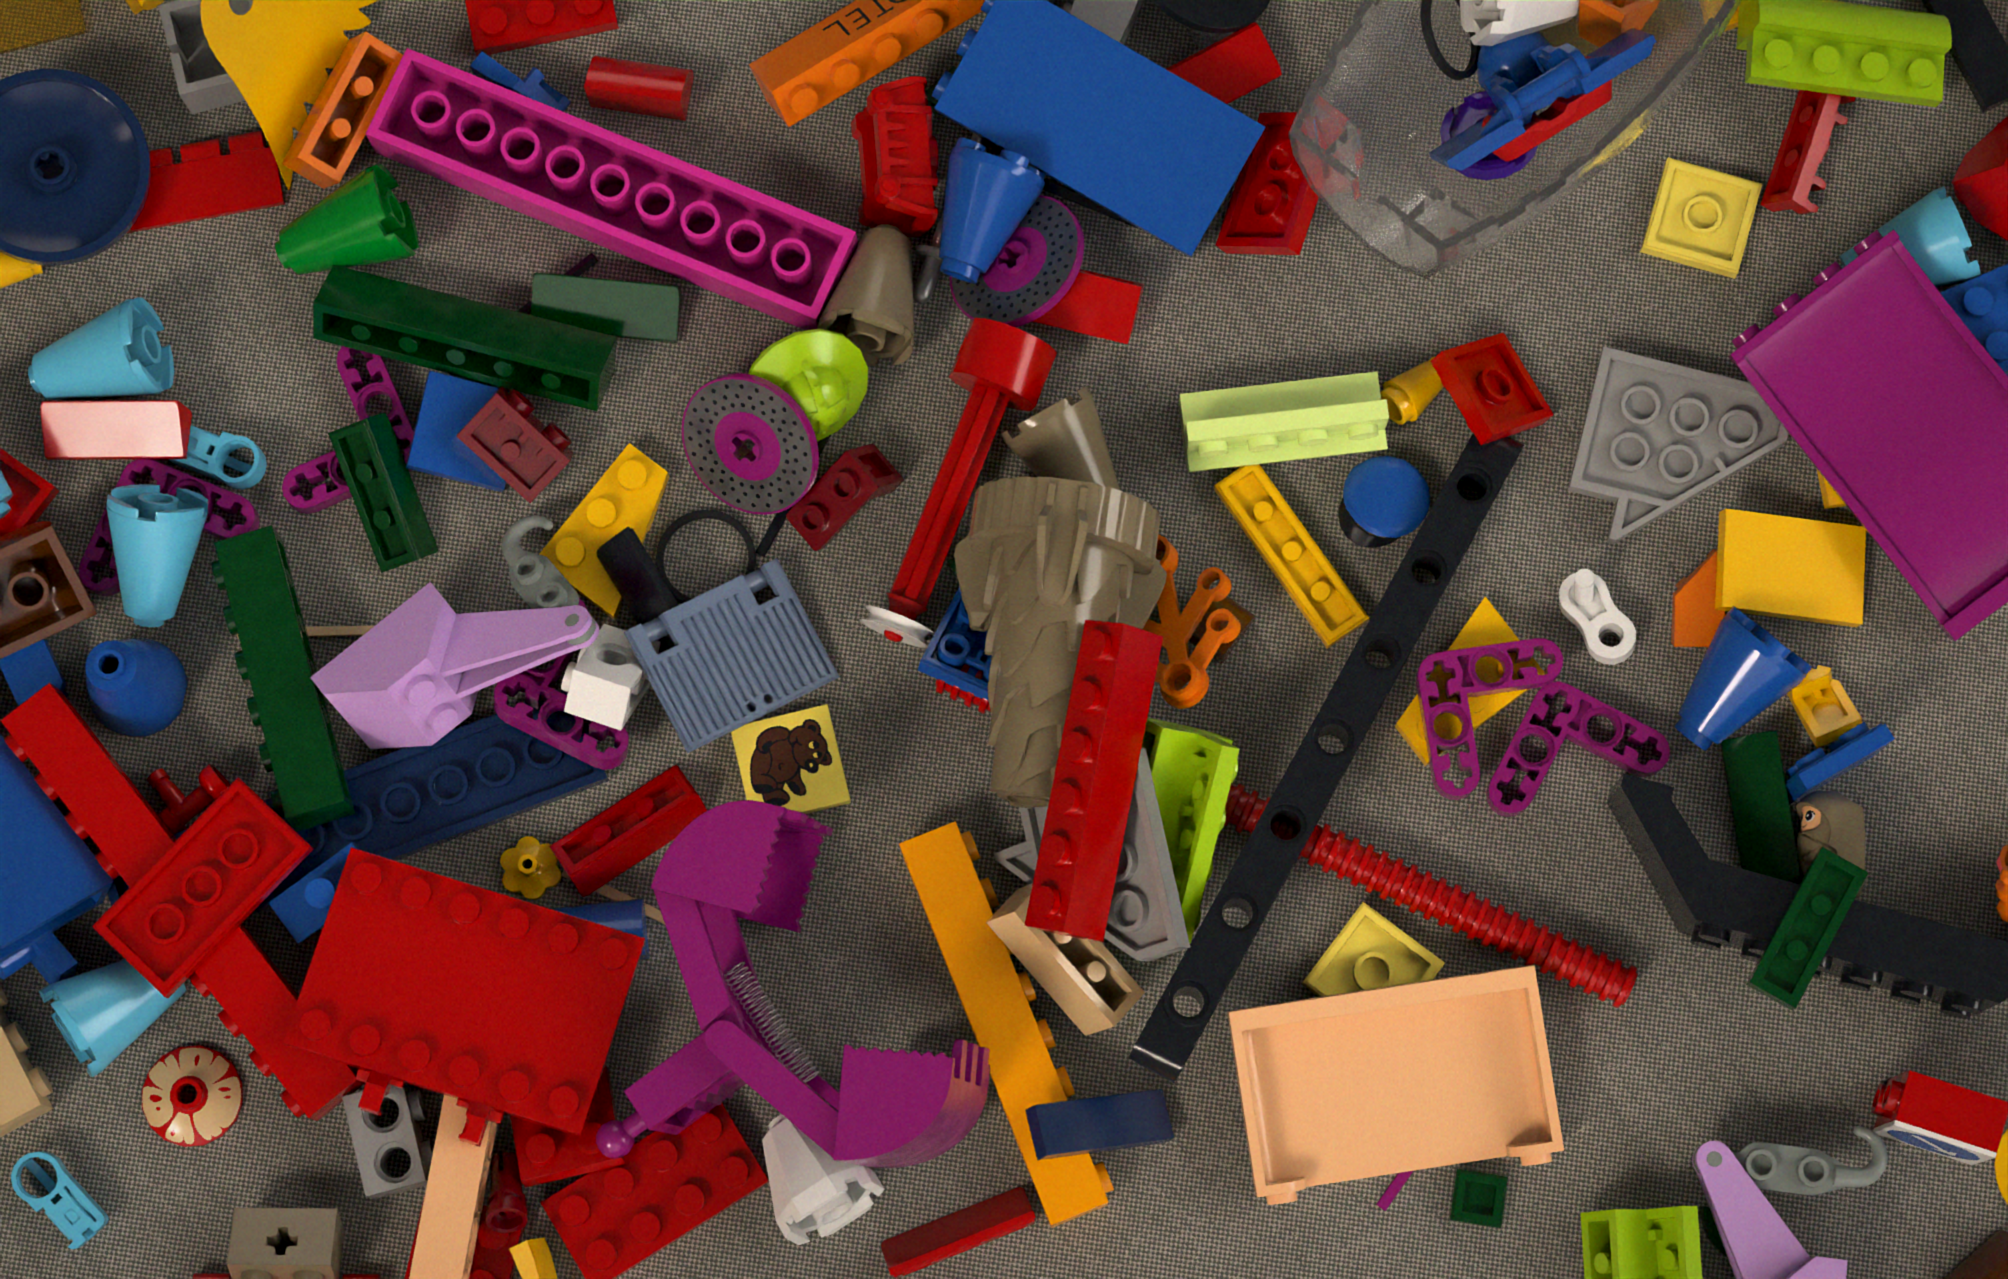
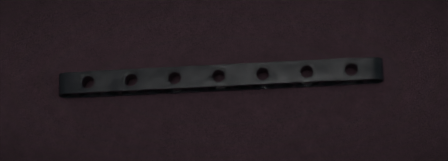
[1128,433,1524,1083]

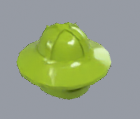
[748,328,868,442]

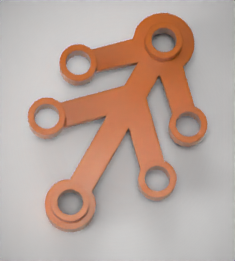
[1142,535,1241,709]

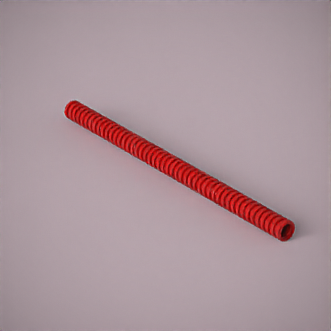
[935,664,1638,1008]

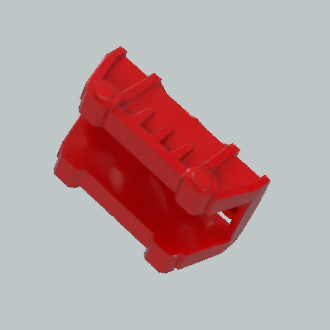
[851,76,939,238]

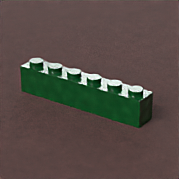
[313,265,617,411]
[211,525,355,832]

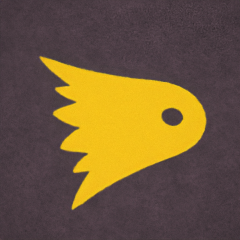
[200,0,378,190]

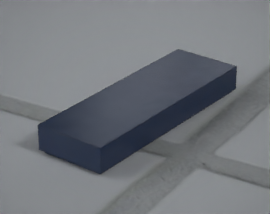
[1025,1089,1175,1160]

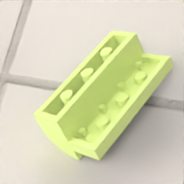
[1178,371,1389,472]

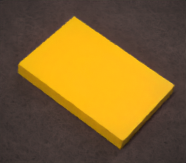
[1715,508,1866,627]

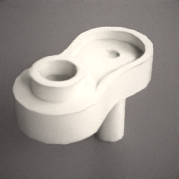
[1559,569,1636,665]

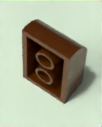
[0,521,97,659]

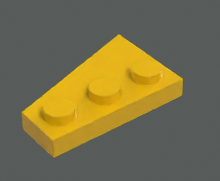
[539,443,670,621]
[1395,596,1544,766]

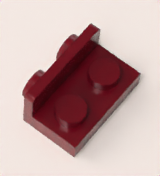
[456,386,574,503]

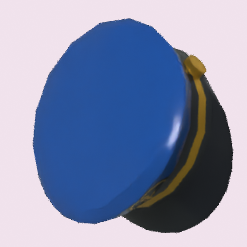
[1338,456,1431,548]

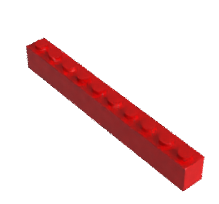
[0,683,365,1121]

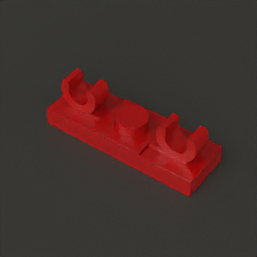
[1760,90,1856,215]

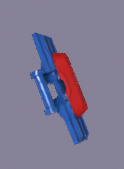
[1429,28,1657,171]

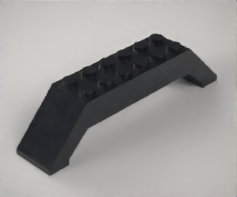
[1607,774,2008,1019]

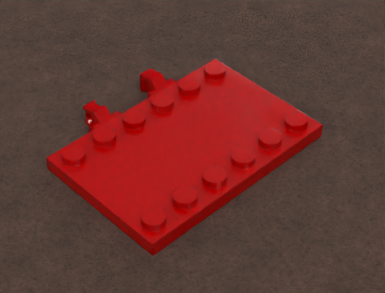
[283,847,646,1147]

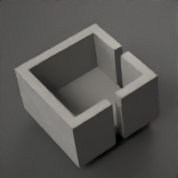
[158,0,253,114]

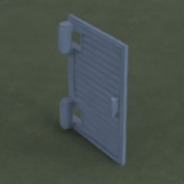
[624,558,840,754]

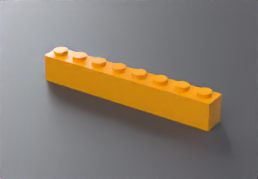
[899,821,1114,1228]

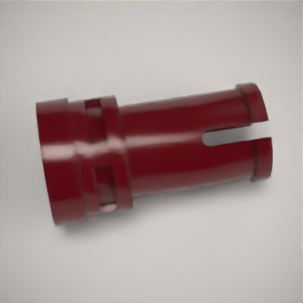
[486,1152,528,1233]

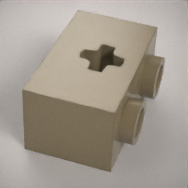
[226,1208,345,1279]

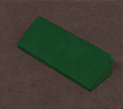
[531,273,683,343]
[328,413,438,573]
[1720,730,1801,883]

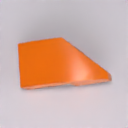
[1671,549,1725,647]

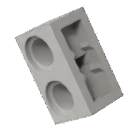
[342,1083,434,1200]

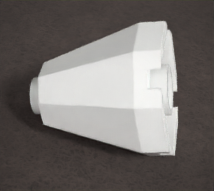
[1460,0,1579,46]
[762,1114,884,1245]

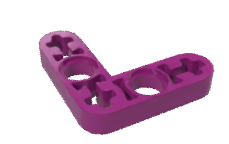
[282,346,414,514]
[78,459,260,596]
[494,599,629,770]
[1416,638,1563,800]
[1486,681,1670,817]

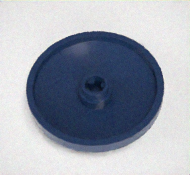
[0,69,151,266]

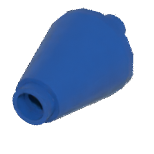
[939,137,1045,284]
[1674,606,1812,751]

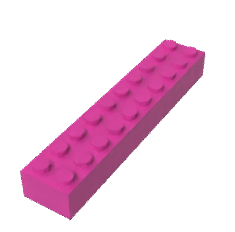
[366,48,858,330]

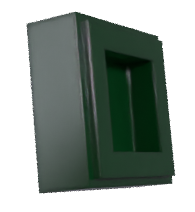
[1448,1169,1508,1229]

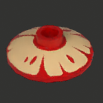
[142,1045,243,1147]

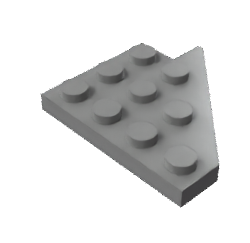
[1567,346,1788,544]
[994,748,1190,961]

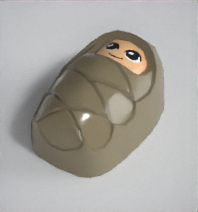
[1796,790,1865,899]

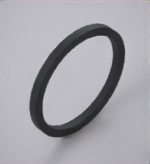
[1420,0,1481,80]
[656,510,756,603]

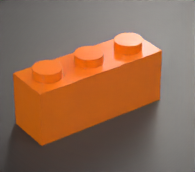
[282,31,403,189]

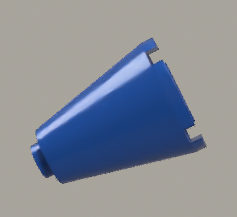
[85,638,188,737]

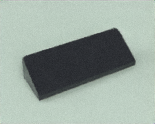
[596,527,679,654]

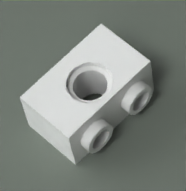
[561,624,661,731]

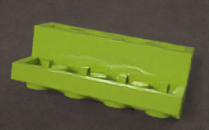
[1736,0,1952,107]
[1142,718,1240,943]
[1580,1206,1703,1279]

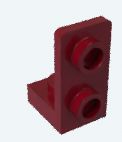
[786,443,904,551]

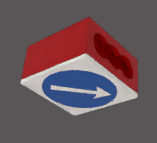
[1871,1070,2008,1165]

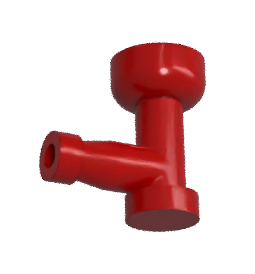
[147,764,231,833]

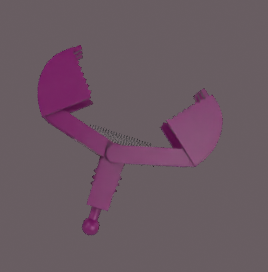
[596,800,990,1168]

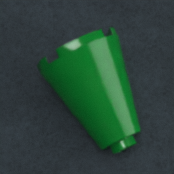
[275,163,419,275]

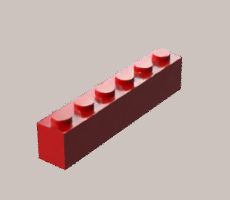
[1024,620,1163,942]

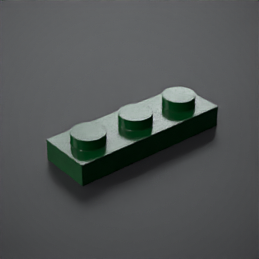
[1746,847,1869,1010]

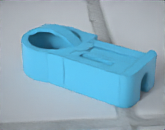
[168,425,267,490]
[11,1151,109,1249]

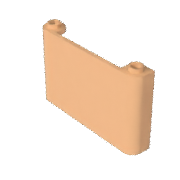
[1227,965,1564,1205]

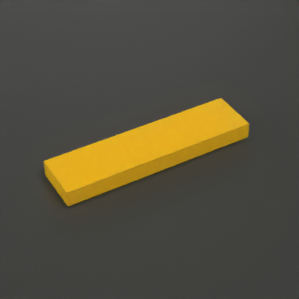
[1213,464,1369,649]

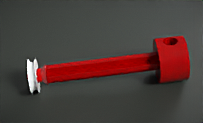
[859,317,1057,649]

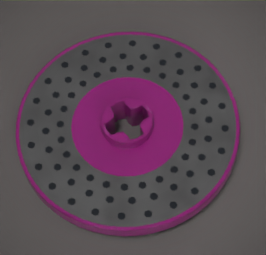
[950,195,1085,327]
[681,373,819,515]

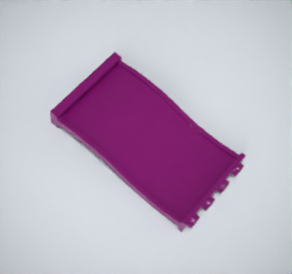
[1728,229,2008,641]

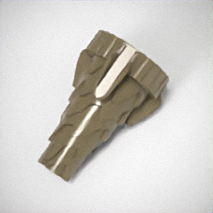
[954,476,1167,809]

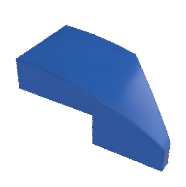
[470,51,571,112]
[0,639,69,706]

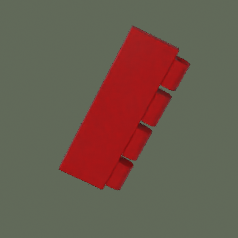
[126,130,285,234]

